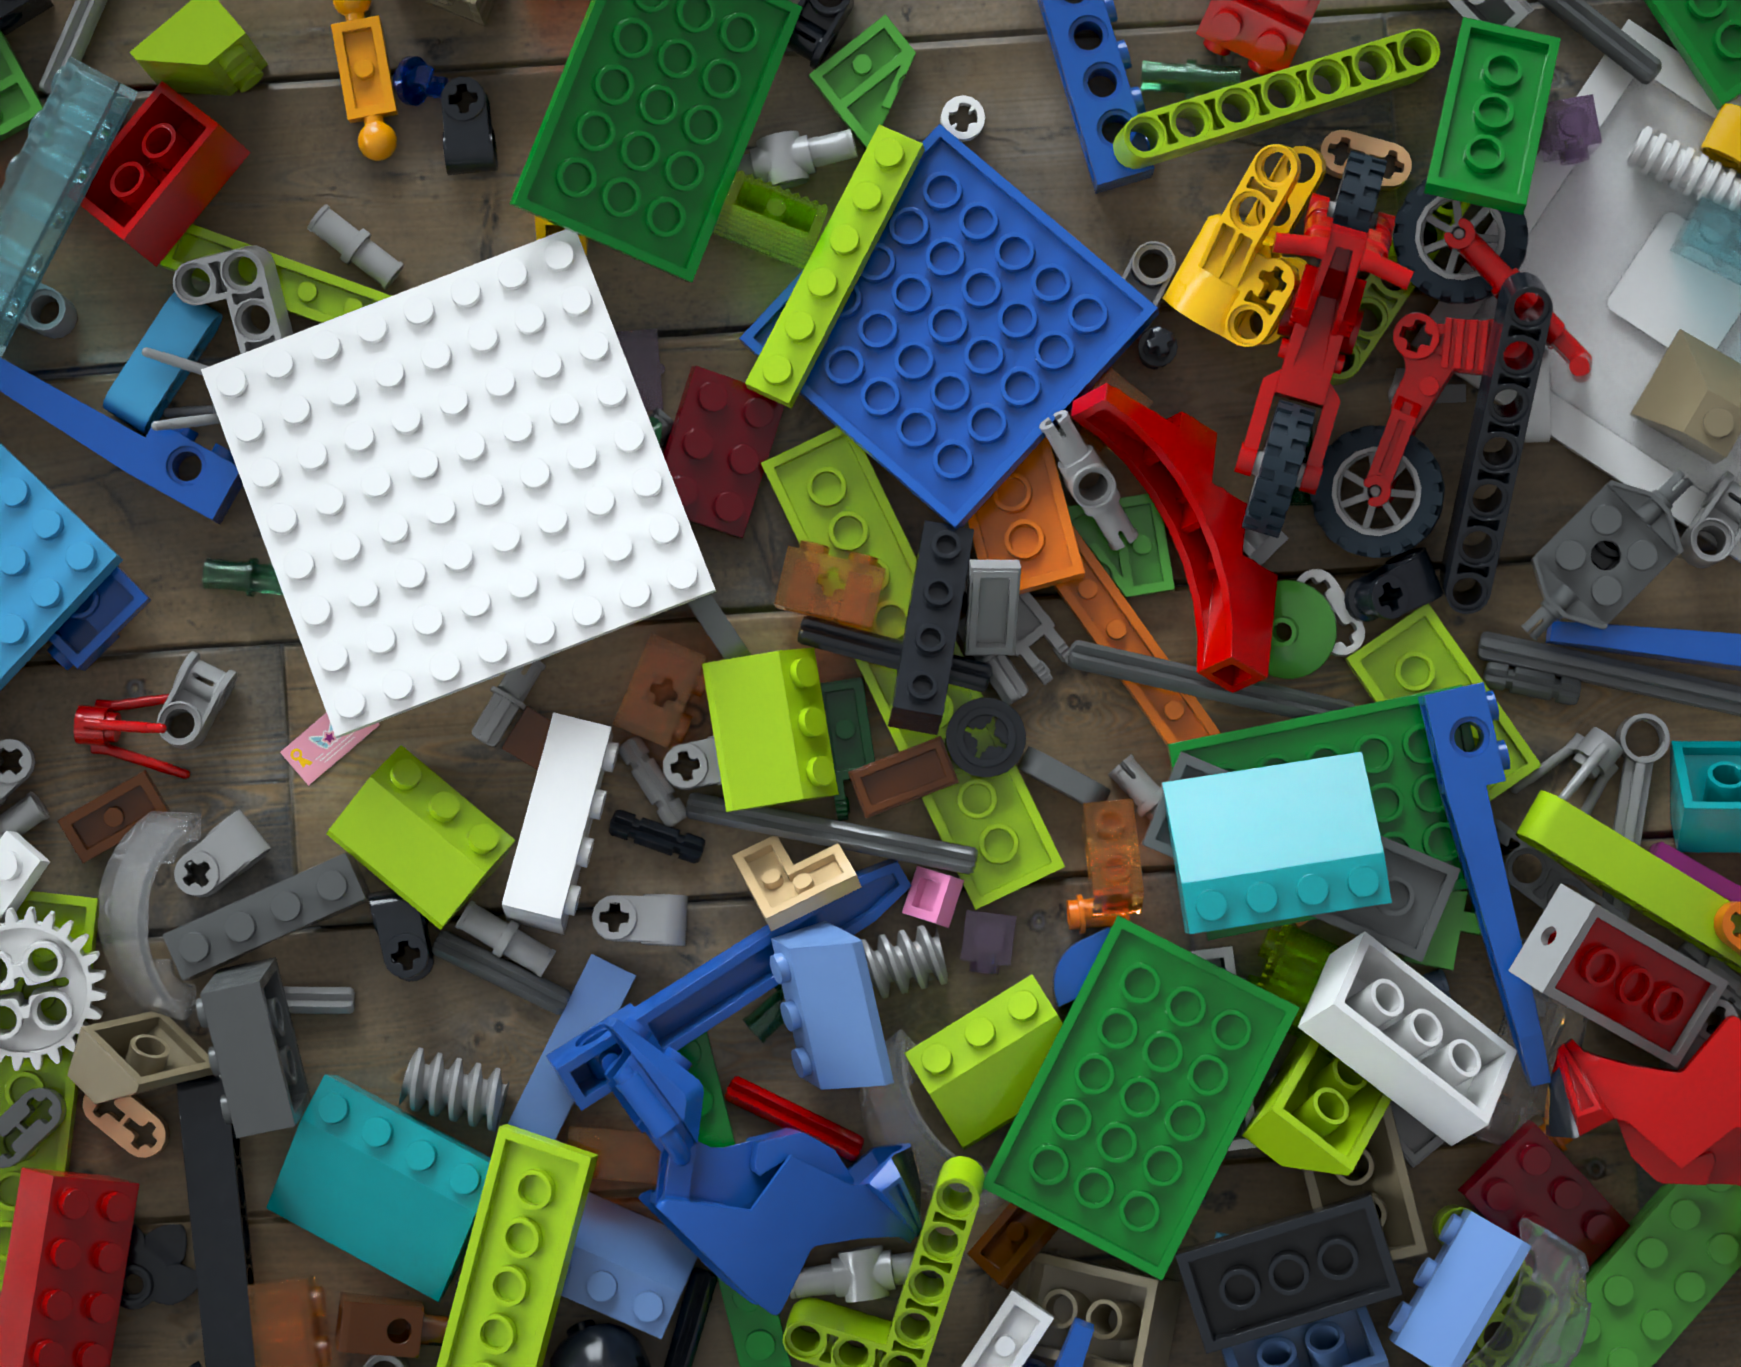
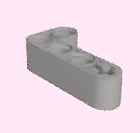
[173,245,293,354]

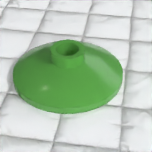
[1268,580,1337,679]

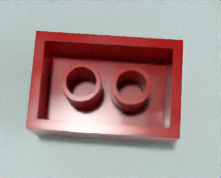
[68,81,251,267]

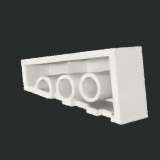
[502,712,620,935]

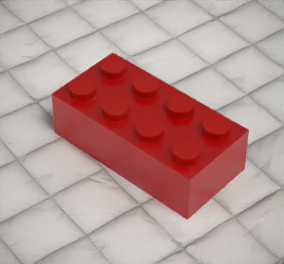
[0,1168,140,1367]

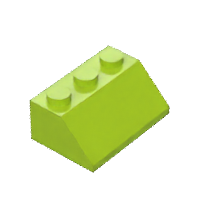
[130,0,268,96]
[702,647,839,812]
[326,745,516,930]
[904,974,1063,1150]
[1242,1031,1391,1176]

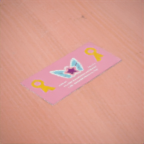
[280,712,380,786]

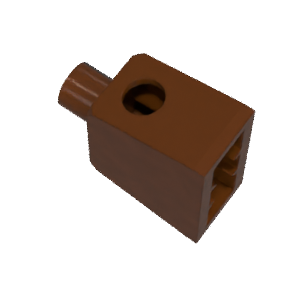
[335,1292,449,1358]

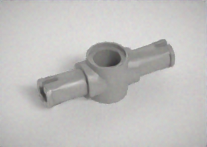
[730,129,858,191]
[1039,410,1139,550]
[790,1245,941,1303]

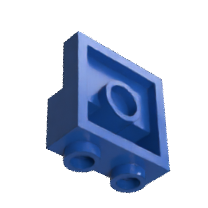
[47,566,151,671]

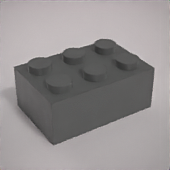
[196,957,311,1138]

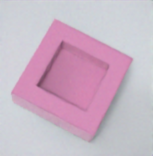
[902,866,964,928]

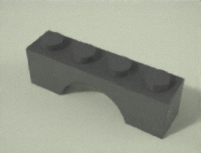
[162,853,370,981]

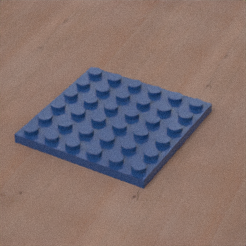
[739,124,1159,530]

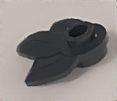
[120,1222,197,1310]

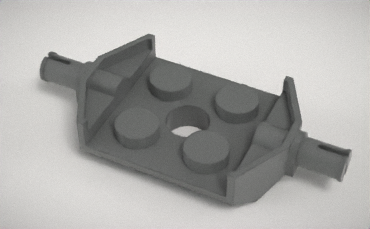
[1521,469,1693,641]

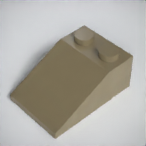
[1017,1252,1183,1367]

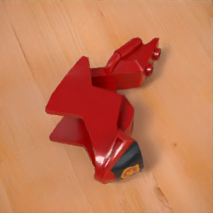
[1545,1015,1741,1186]

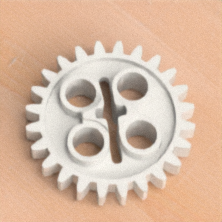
[0,906,108,1071]

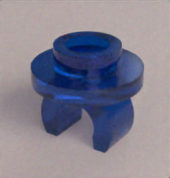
[393,56,448,106]

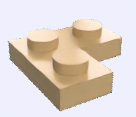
[732,836,861,931]

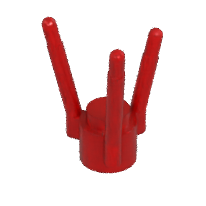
[74,694,190,779]

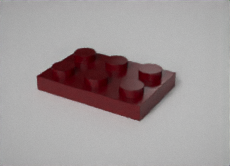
[663,366,784,538]
[1458,1119,1631,1296]

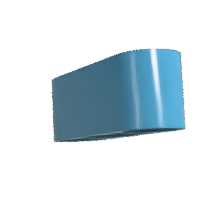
[102,292,223,434]

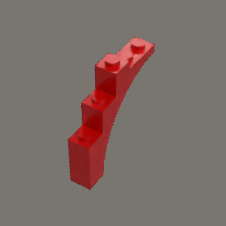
[1071,383,1278,693]

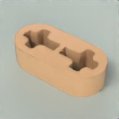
[1319,130,1412,191]
[83,1094,170,1158]

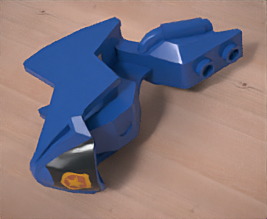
[604,1016,922,1316]

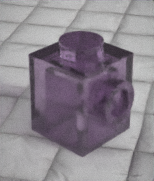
[1540,94,1602,165]
[960,910,1017,975]

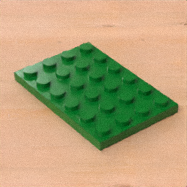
[509,0,803,282]
[1167,685,1475,941]
[983,915,1300,1281]

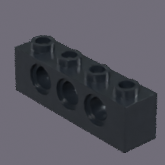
[888,520,974,735]

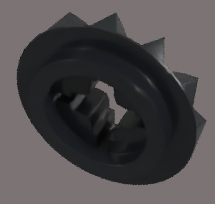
[946,698,1026,778]

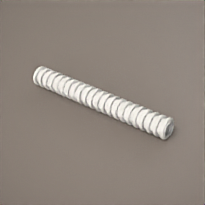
[1626,126,1741,223]

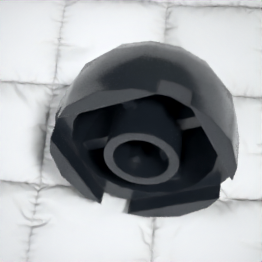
[550,1319,652,1367]

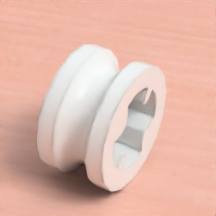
[940,95,985,142]

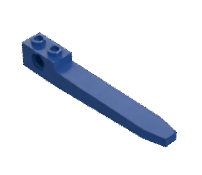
[0,357,243,524]
[1545,621,1741,671]
[1418,682,1551,1087]
[546,859,911,1111]

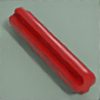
[724,1076,864,1161]

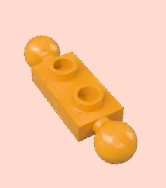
[331,0,398,161]

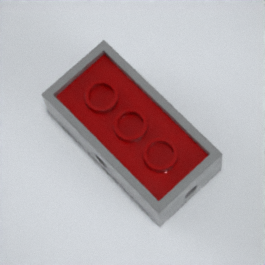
[1508,884,1729,1068]

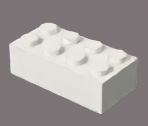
[1298,931,1517,1146]

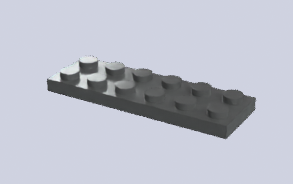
[1141,752,1461,962]

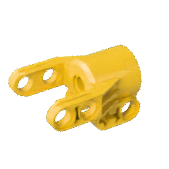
[1163,144,1326,347]

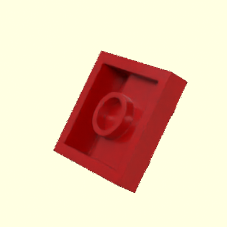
[1196,0,1321,76]

